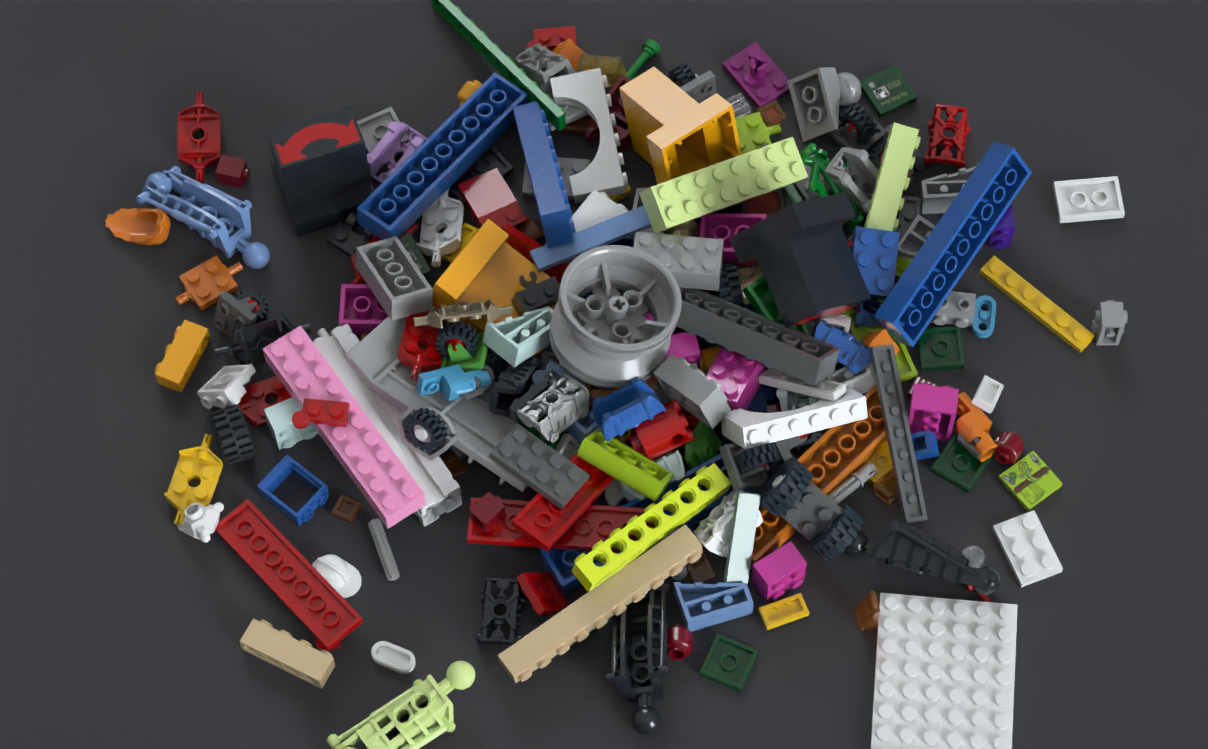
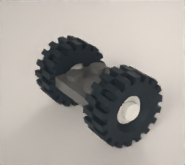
[757,458,863,561]

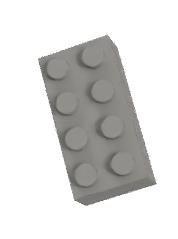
[633,231,724,291]
[356,236,433,321]

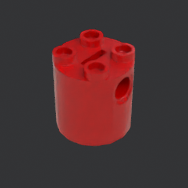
[628,399,695,460]

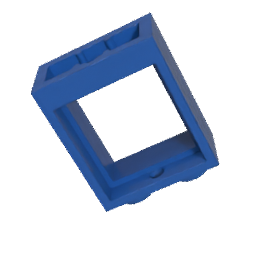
[257,455,329,526]

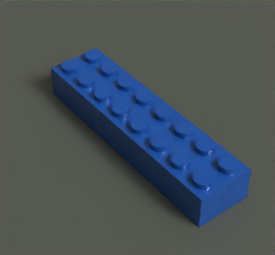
[513,101,576,248]

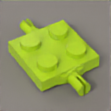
[735,112,781,154]

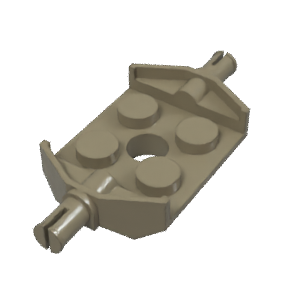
[414,300,513,329]

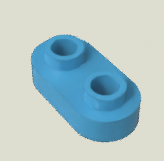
[972,295,996,338]

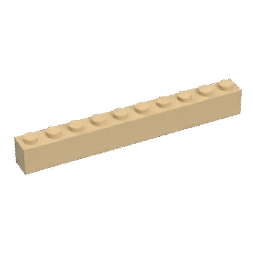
[498,524,702,684]

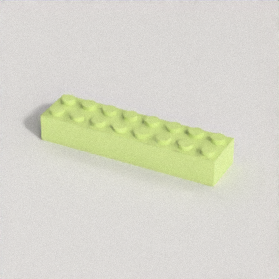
[639,137,808,233]

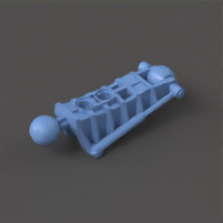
[136,165,270,269]

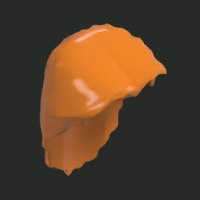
[105,208,170,245]

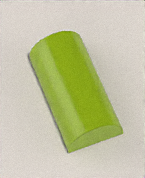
[577,429,674,502]

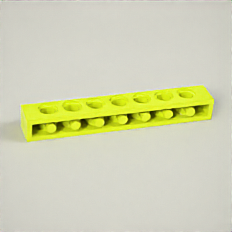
[571,463,731,592]

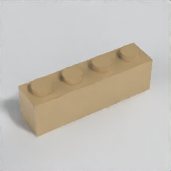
[239,618,335,689]

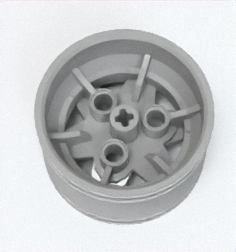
[549,245,682,388]

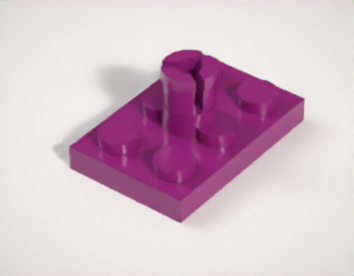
[722,42,790,111]

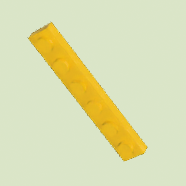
[979,255,1095,353]

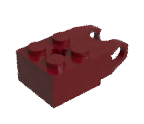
[585,75,632,153]

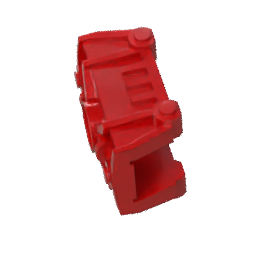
[923,104,971,169]

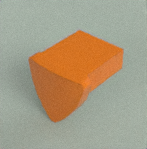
[552,38,588,72]
[863,328,900,355]

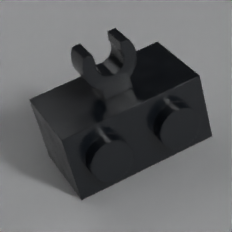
[511,271,560,317]

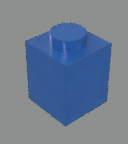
[911,430,940,461]

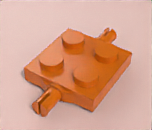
[175,255,243,311]

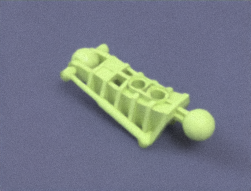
[327,661,475,749]

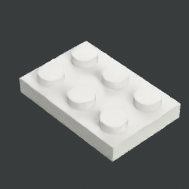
[1053,176,1125,223]
[992,510,1063,587]

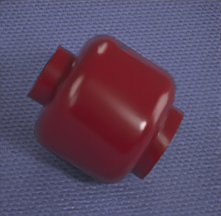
[993,431,1024,464]
[667,625,693,660]

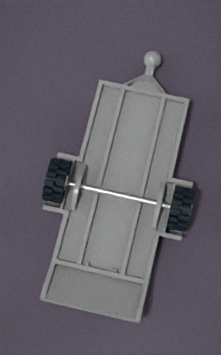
[343,316,566,492]

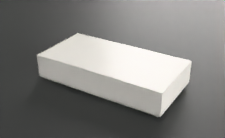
[971,375,1004,414]

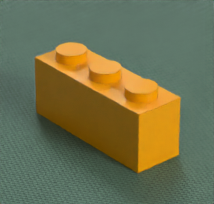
[154,320,211,393]

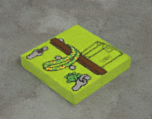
[998,451,1063,511]

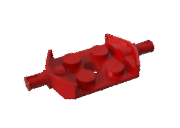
[178,92,221,183]
[397,304,446,381]
[237,376,292,426]

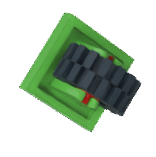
[435,320,488,373]

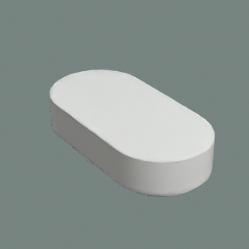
[371,641,416,674]

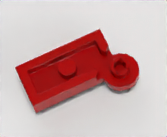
[527,26,577,52]
[292,398,350,429]

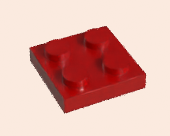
[517,572,569,616]

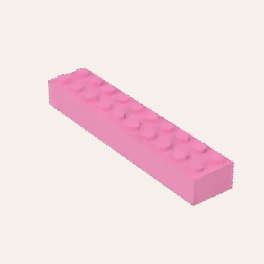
[263,326,426,529]

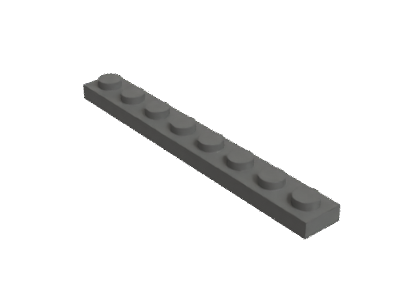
[870,344,928,524]

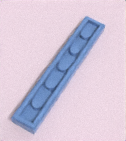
[530,205,652,272]

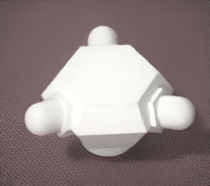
[178,502,224,543]

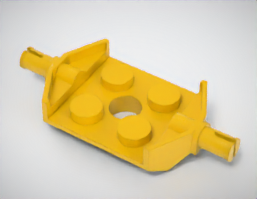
[164,434,223,525]

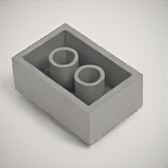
[653,354,731,429]

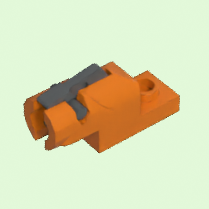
[954,392,997,462]

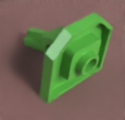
[683,420,723,469]

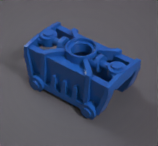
[811,319,872,374]
[592,376,666,442]

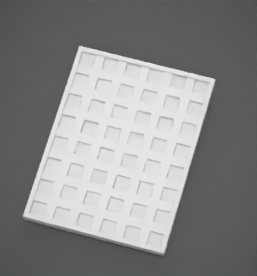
[870,593,1018,749]

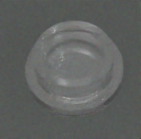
[963,546,985,568]

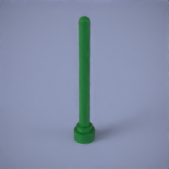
[624,39,661,80]

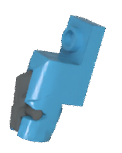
[416,364,492,401]

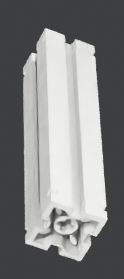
[313,324,462,527]

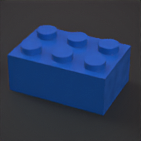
[850,226,900,301]

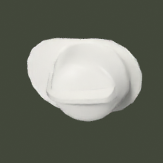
[312,554,361,598]

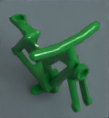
[799,143,864,233]

